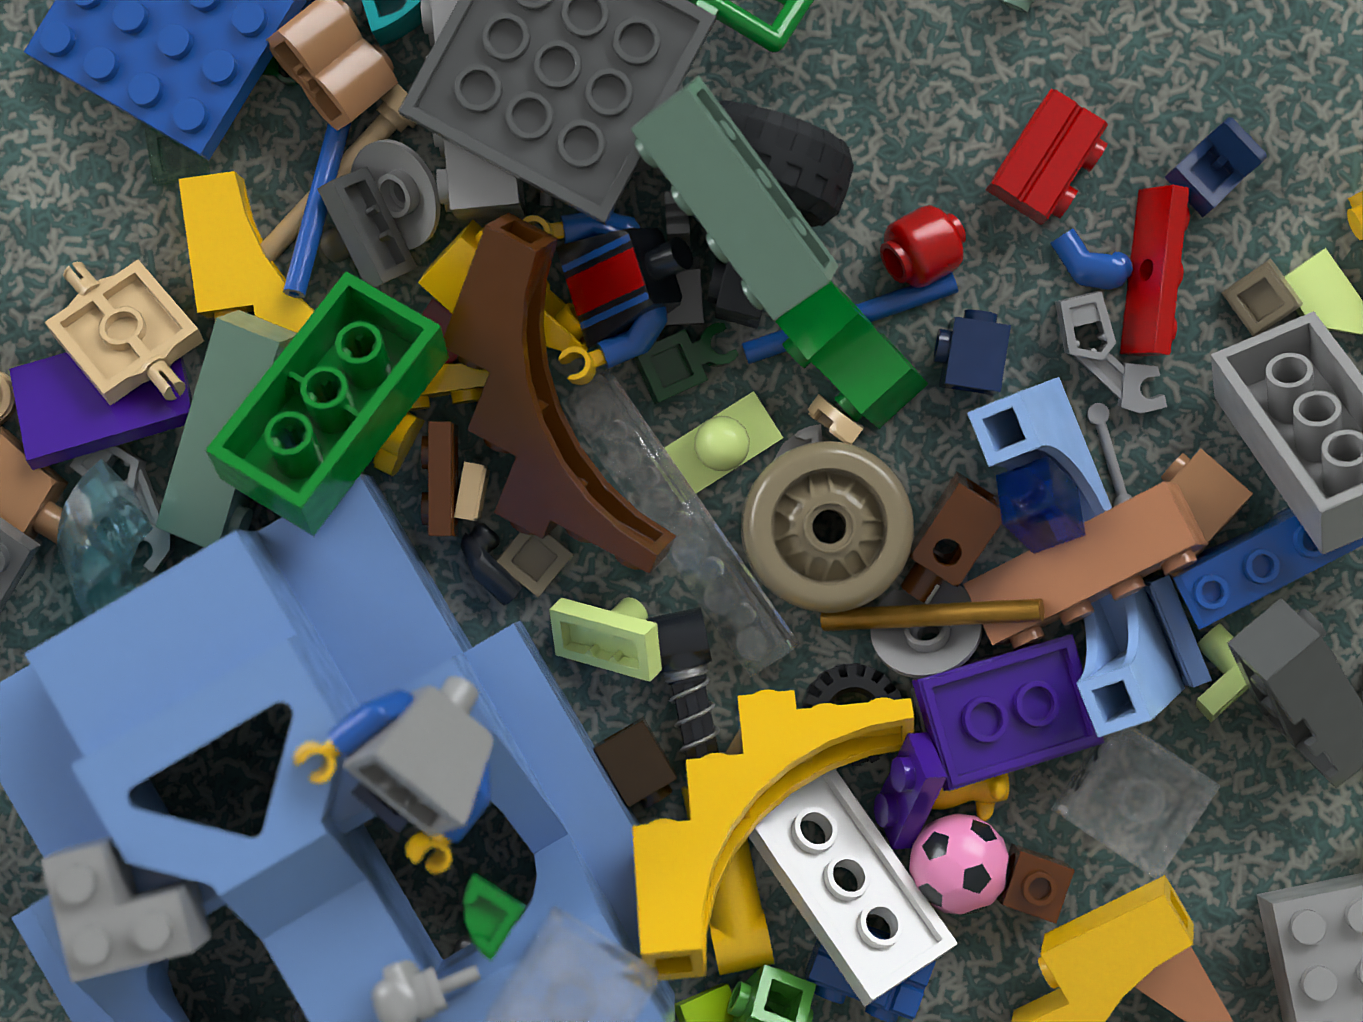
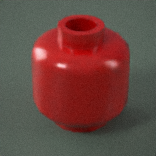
[880,205,966,288]

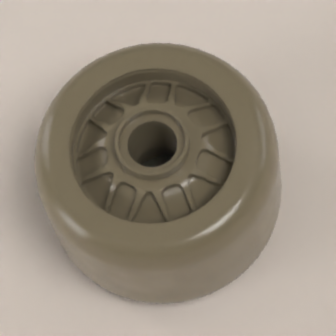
[741,441,914,613]

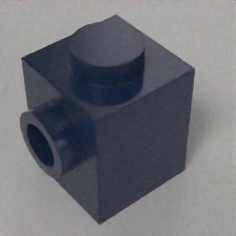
[933,309,1011,396]

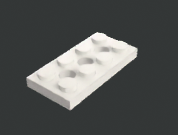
[748,769,958,1007]

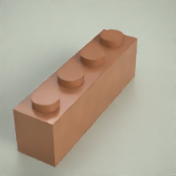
[963,481,1208,650]

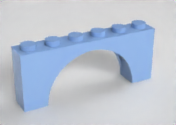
[967,377,1185,737]

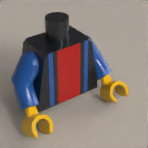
[522,213,693,385]

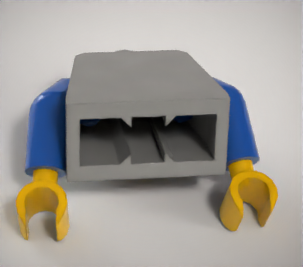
[293,676,493,873]

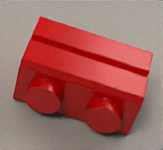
[985,88,1108,225]

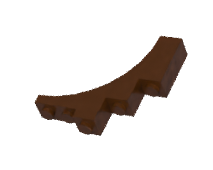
[444,212,676,574]

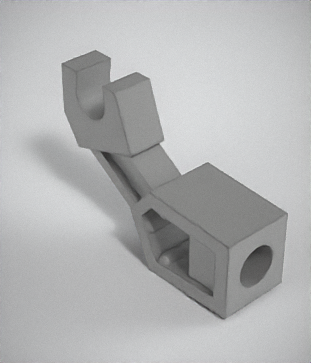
[1055,291,1167,414]
[70,445,175,573]

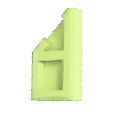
[1284,248,1363,336]

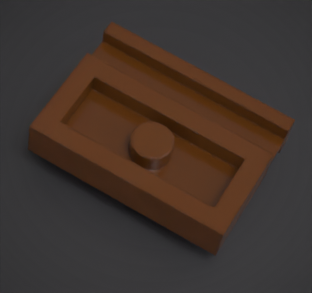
[421,422,458,536]

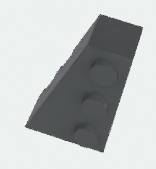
[1227,598,1363,789]

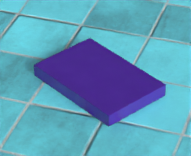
[9,352,192,470]
[912,634,1105,791]

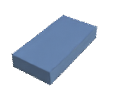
[1144,575,1212,688]

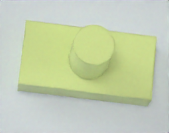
[549,597,662,682]
[1196,623,1249,722]

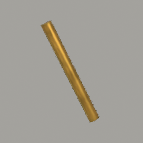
[820,598,1045,631]

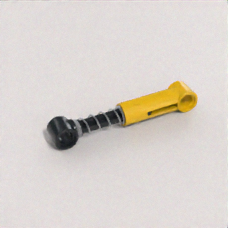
[646,607,775,975]

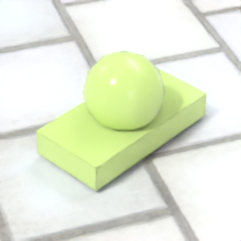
[660,391,783,498]

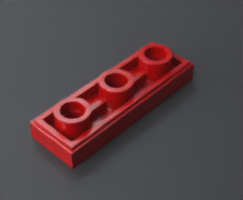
[1120,184,1190,357]

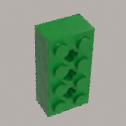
[205,271,449,536]

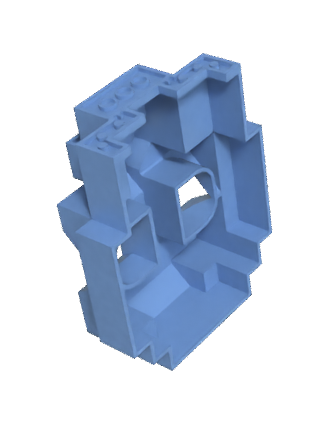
[0,474,675,1022]

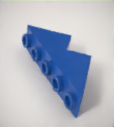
[1173,507,1363,629]

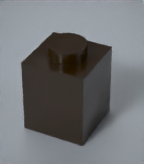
[594,717,677,809]

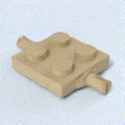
[45,260,204,405]

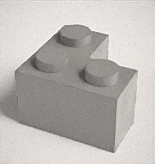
[41,836,212,982]

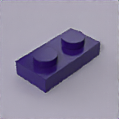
[874,732,947,850]

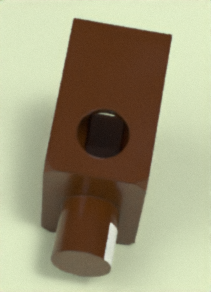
[900,471,1008,604]

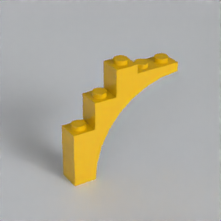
[179,171,490,411]
[632,690,914,982]
[1011,875,1194,1022]

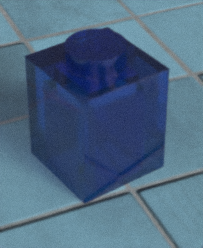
[996,456,1086,554]

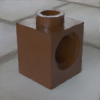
[997,843,1075,924]

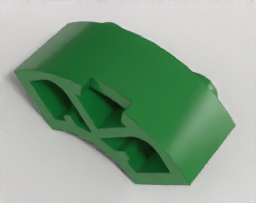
[775,281,929,429]

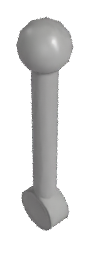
[1087,403,1132,507]

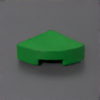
[464,873,526,961]

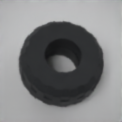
[718,100,854,227]

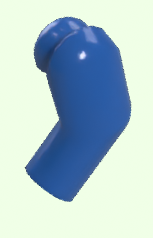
[1050,228,1133,290]

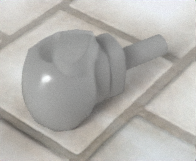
[372,960,481,1022]

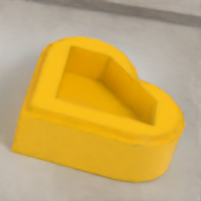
[373,412,425,477]

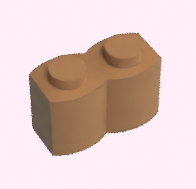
[266,0,398,131]

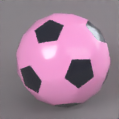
[909,814,1010,915]

